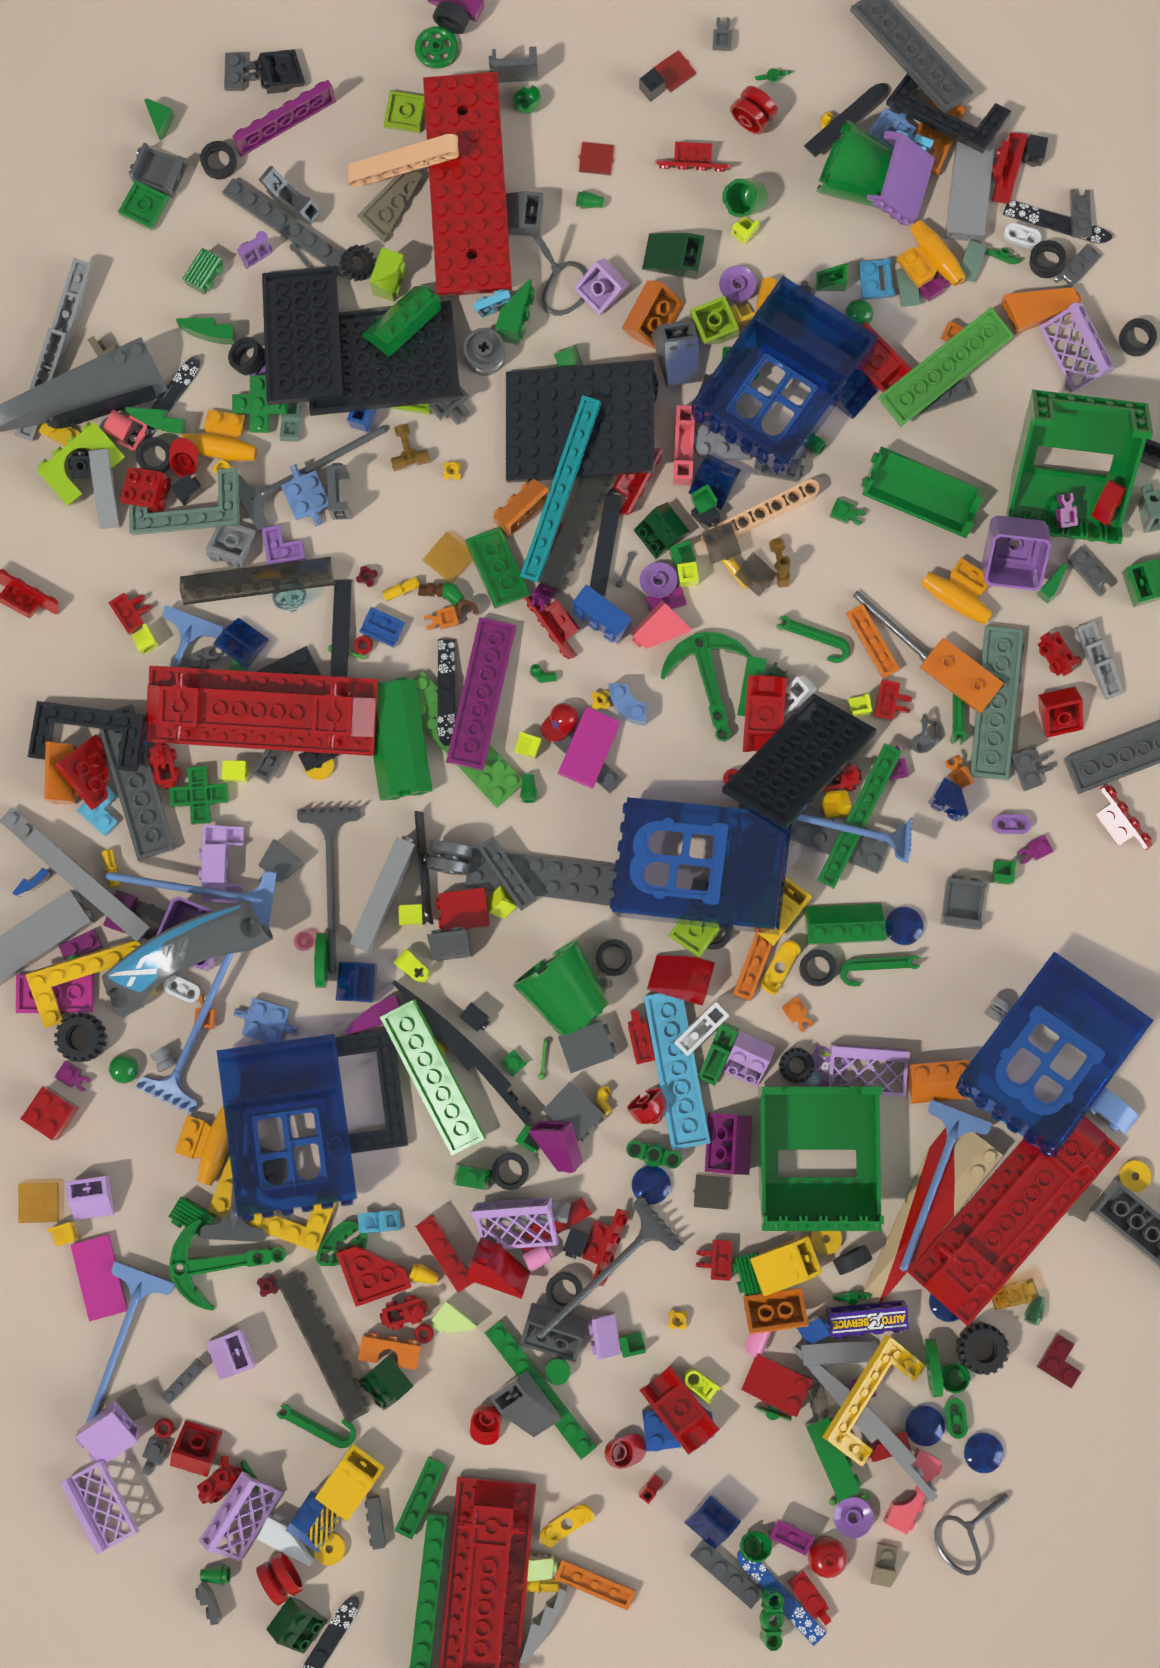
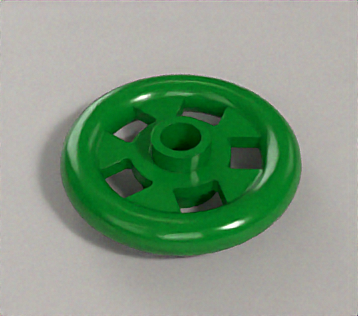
[415,26,458,69]

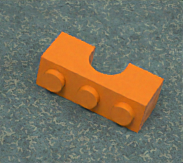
[358,1332,422,1370]

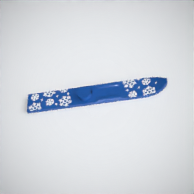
[737,1550,827,1646]

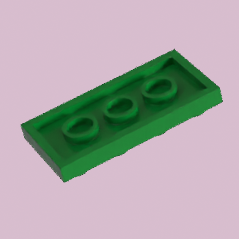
[465,527,530,609]

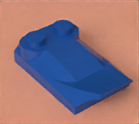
[642,1403,715,1452]

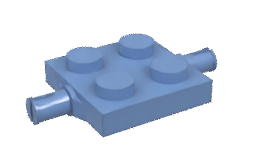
[868,108,916,148]
[281,464,328,527]
[234,997,299,1046]

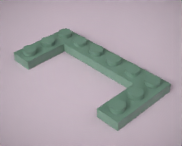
[129,468,240,535]

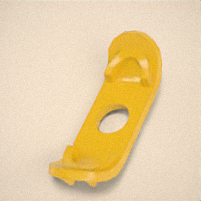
[761,941,801,995]
[540,1504,595,1548]

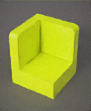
[730,217,760,245]
[677,562,699,587]
[132,623,159,655]
[848,693,872,717]
[514,732,542,759]
[222,760,248,783]
[487,886,518,919]
[399,904,424,926]

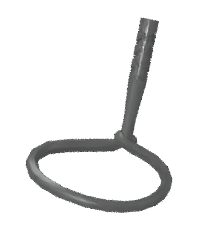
[533,233,586,316]
[934,1493,1009,1576]

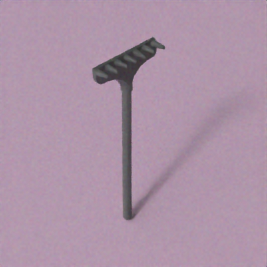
[239,426,386,532]
[297,807,360,974]
[199,1070,265,1242]
[537,1195,684,1339]

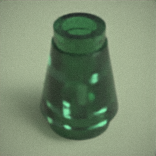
[1024,1294,1045,1326]

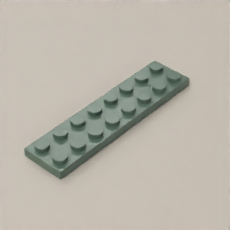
[970,626,1024,781]

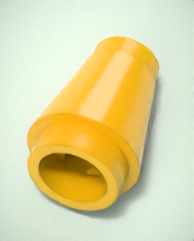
[408,1262,439,1285]

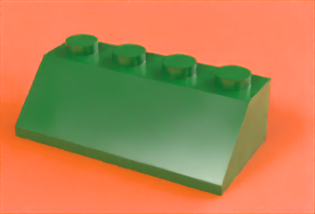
[362,286,441,357]
[804,903,886,945]

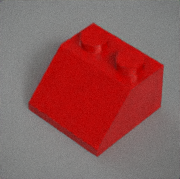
[1038,686,1083,738]
[170,1420,223,1477]

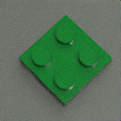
[118,180,169,231]

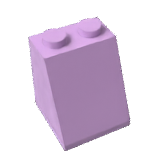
[76,1400,140,1464]

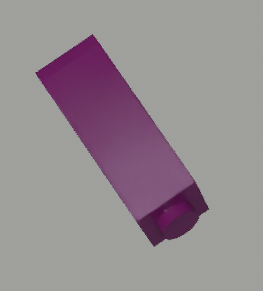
[529,1120,583,1173]

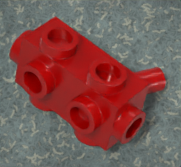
[1037,632,1082,677]
[148,743,182,790]
[821,763,862,793]
[380,1294,428,1330]
[197,1456,242,1504]

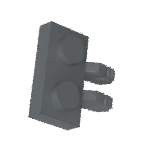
[224,53,258,91]
[428,386,470,425]
[1011,749,1053,792]

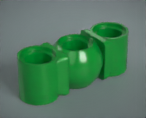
[626,1140,682,1169]
[759,1586,785,1651]

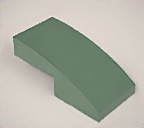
[960,240,987,282]
[895,269,920,307]
[280,402,301,442]

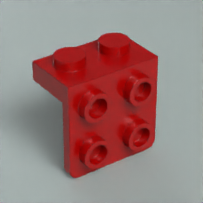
[120,467,172,513]

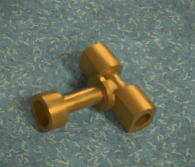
[391,424,430,471]
[769,538,790,588]

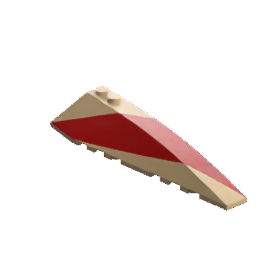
[863,1127,1003,1303]

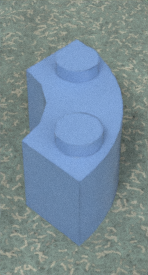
[609,683,646,726]
[1081,1082,1139,1134]

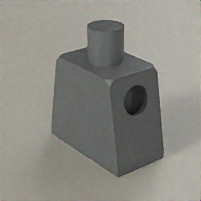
[259,839,304,884]

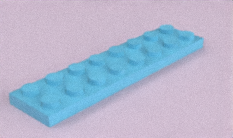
[644,993,710,1150]

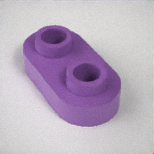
[992,814,1031,834]

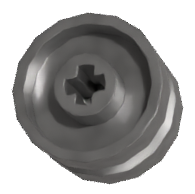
[463,328,505,376]
[427,840,473,875]

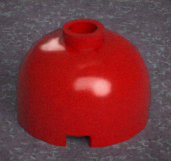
[627,1088,667,1125]
[807,1536,848,1579]

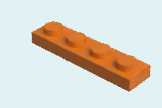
[845,604,900,679]
[732,932,772,1001]
[554,1559,635,1611]

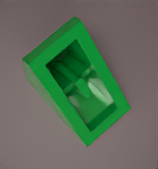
[144,98,174,140]
[817,263,848,291]

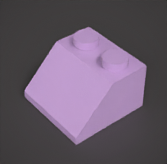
[574,258,631,315]

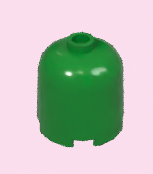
[722,178,767,217]

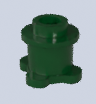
[766,662,789,679]

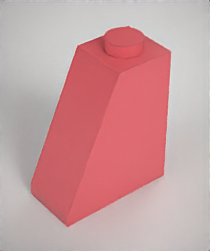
[630,601,692,649]

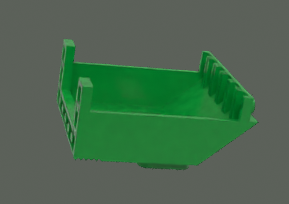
[1007,389,1153,544]
[758,1087,884,1231]

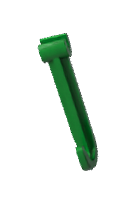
[776,615,850,663]
[950,693,967,745]
[839,955,920,987]
[277,1404,356,1448]

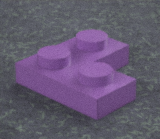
[262,525,306,566]

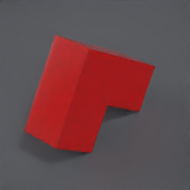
[638,1473,664,1505]

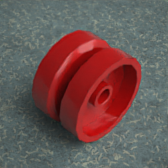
[730,85,778,135]
[256,1552,303,1606]

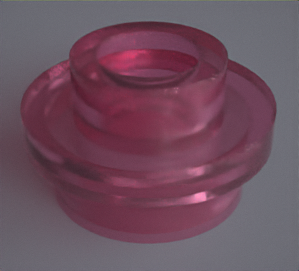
[294,932,313,951]

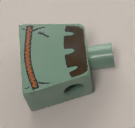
[1138,484,1160,533]

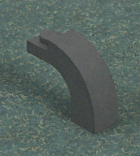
[258,166,322,225]

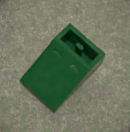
[642,233,705,280]

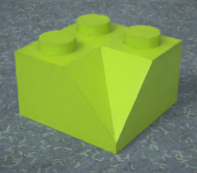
[369,247,408,302]
[689,296,739,344]

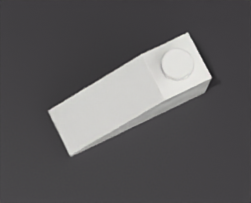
[784,675,817,720]
[674,1000,729,1056]
[257,1513,314,1566]

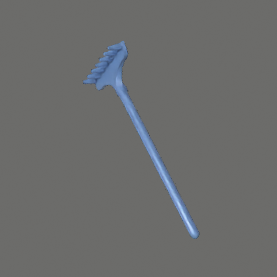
[143,605,224,749]
[796,813,913,863]
[106,870,277,927]
[135,953,234,1114]
[900,1100,992,1272]
[85,1261,175,1424]

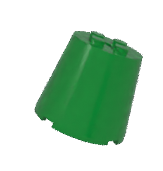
[817,120,894,209]
[513,940,609,1037]

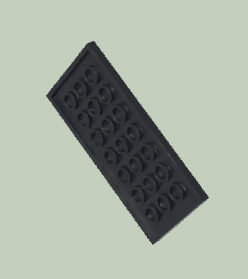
[262,266,343,405]
[722,693,877,830]

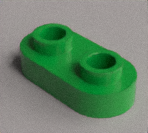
[944,1397,968,1439]

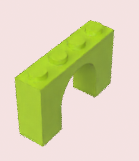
[37,422,125,506]

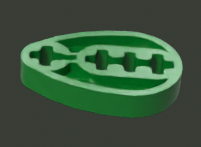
[314,932,328,988]
[316,1221,368,1266]
[924,1338,943,1397]

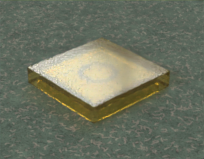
[422,531,473,583]
[18,1182,59,1223]

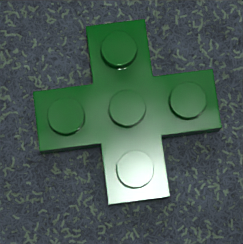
[232,375,288,433]
[169,766,229,825]

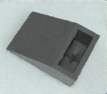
[506,191,544,236]
[651,320,701,387]
[427,927,472,961]
[489,1370,562,1437]

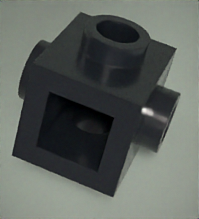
[68,450,92,479]

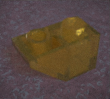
[992,1278,1039,1310]

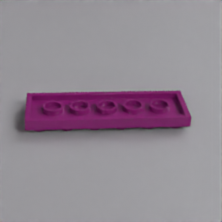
[232,80,336,157]

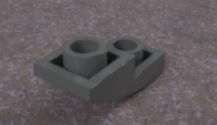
[196,1581,222,1625]

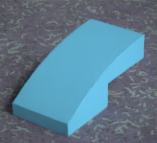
[358,1210,401,1234]

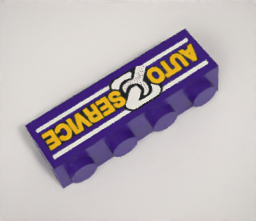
[826,1300,909,1339]

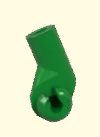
[530,664,557,683]

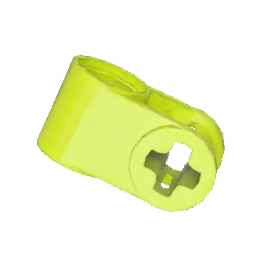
[393,948,430,983]
[684,1368,722,1404]

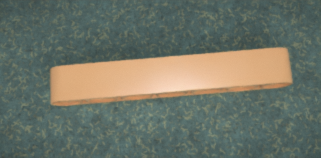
[347,134,459,187]
[700,479,819,550]

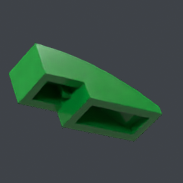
[176,317,235,345]
[126,407,186,434]
[737,656,767,717]
[698,1022,739,1086]

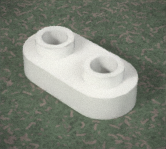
[1003,223,1041,249]
[163,975,202,1003]

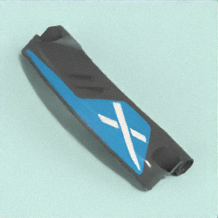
[102,900,273,1018]

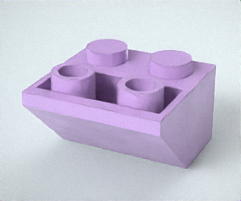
[722,1031,775,1087]
[66,1175,114,1220]
[588,1312,621,1360]
[206,1328,257,1380]

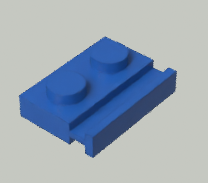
[359,607,406,648]

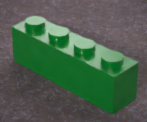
[805,1414,861,1501]

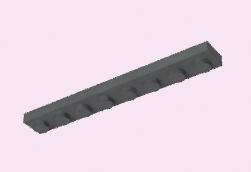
[222,178,353,277]

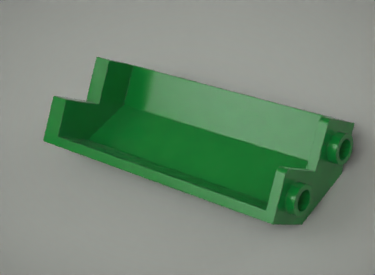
[861,446,984,538]
[373,677,433,801]

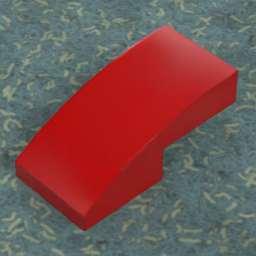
[1091,480,1126,525]

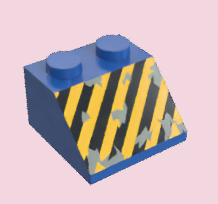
[285,1490,340,1553]

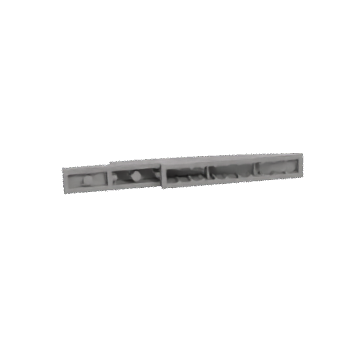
[15,258,93,441]
[0,807,151,942]
[793,1346,937,1502]

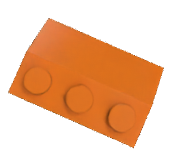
[622,280,684,350]
[493,479,549,537]
[44,742,79,804]
[908,1060,971,1104]
[743,1288,809,1334]

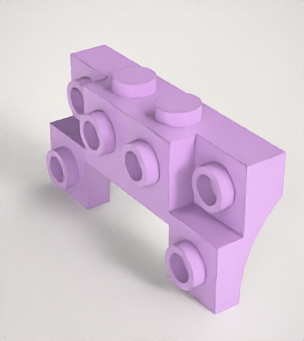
[198,825,244,904]

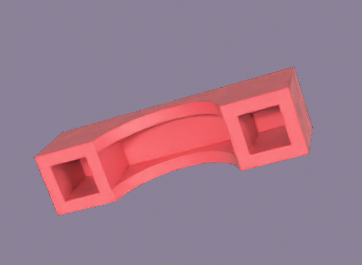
[673,405,696,486]
[883,1448,942,1534]

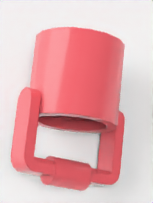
[102,410,147,450]

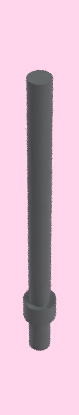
[853,591,930,662]

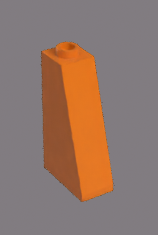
[1001,287,1081,335]

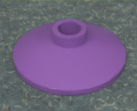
[719,266,757,302]
[640,562,678,598]
[833,1497,873,1538]

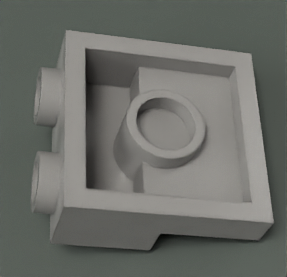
[206,525,256,569]

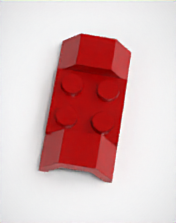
[838,322,912,393]
[742,675,787,752]
[639,1365,720,1455]

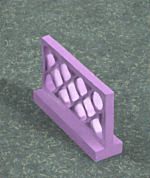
[1039,302,1115,392]
[828,1043,910,1097]
[471,1197,558,1249]
[60,1460,139,1554]
[199,1471,283,1561]

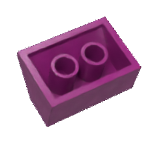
[705,1113,753,1175]

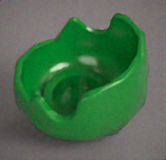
[512,85,541,114]
[845,299,873,328]
[109,1054,139,1084]
[942,1362,971,1394]
[739,1531,772,1563]

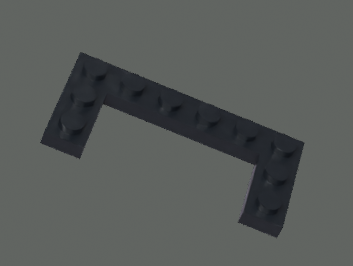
[886,74,1012,154]
[256,646,343,772]
[27,701,146,772]
[335,1030,409,1154]

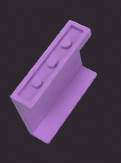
[867,131,935,226]

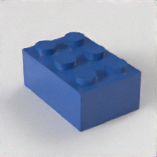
[572,584,632,644]

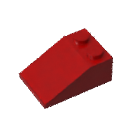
[647,955,715,1006]
[466,1238,531,1299]
[741,1354,813,1417]

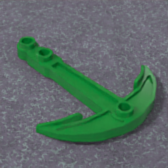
[661,632,751,742]
[169,1218,286,1311]

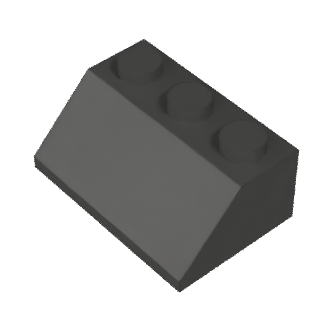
[519,1303,588,1362]

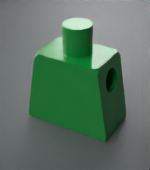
[453,1164,492,1190]

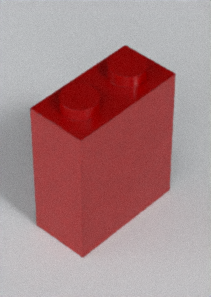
[436,887,490,932]

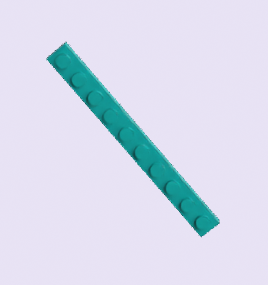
[520,395,602,583]

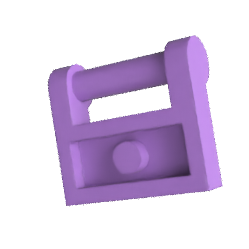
[237,231,272,269]

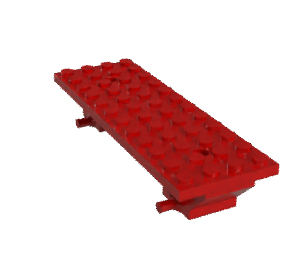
[423,72,512,295]
[146,666,378,756]
[907,1103,1121,1326]
[439,1476,536,1668]

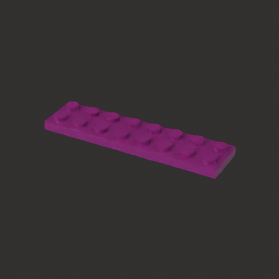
[446,617,516,771]

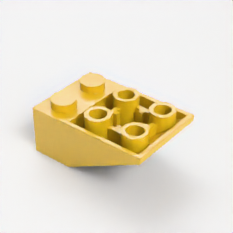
[743,873,812,946]
[750,1236,822,1296]
[315,1444,385,1522]

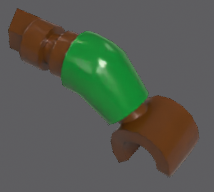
[418,582,479,618]

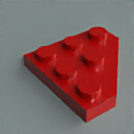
[55,734,108,810]
[336,1245,412,1307]

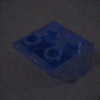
[825,362,877,419]
[688,453,741,510]
[213,618,269,670]
[928,777,969,822]
[336,962,378,1003]
[684,1491,741,1549]

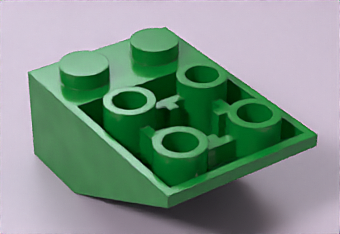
[495,279,535,345]
[1122,559,1160,608]

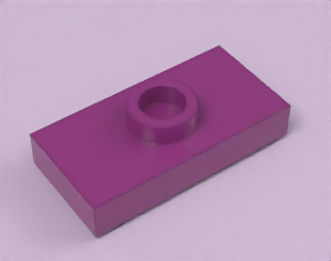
[645,586,687,612]

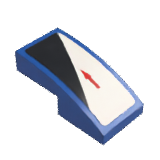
[12,867,52,897]

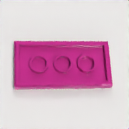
[557,707,621,789]
[16,974,95,1013]
[70,1234,128,1322]

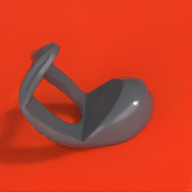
[910,713,942,753]

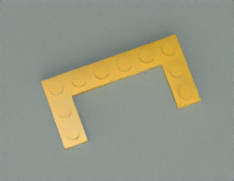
[25,940,157,1028]
[208,1156,339,1252]
[822,1335,925,1467]

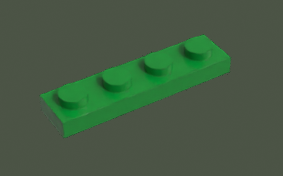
[394,1456,446,1539]

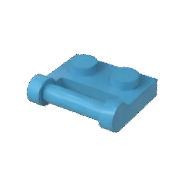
[858,258,896,300]

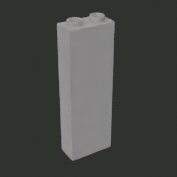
[945,124,996,243]
[349,836,417,953]
[0,890,94,986]

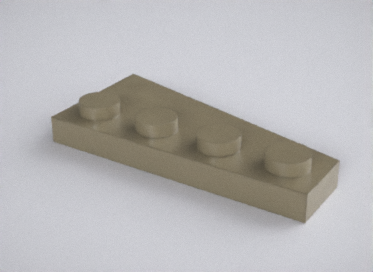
[357,170,422,243]

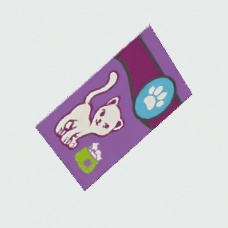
[799,1044,851,1087]

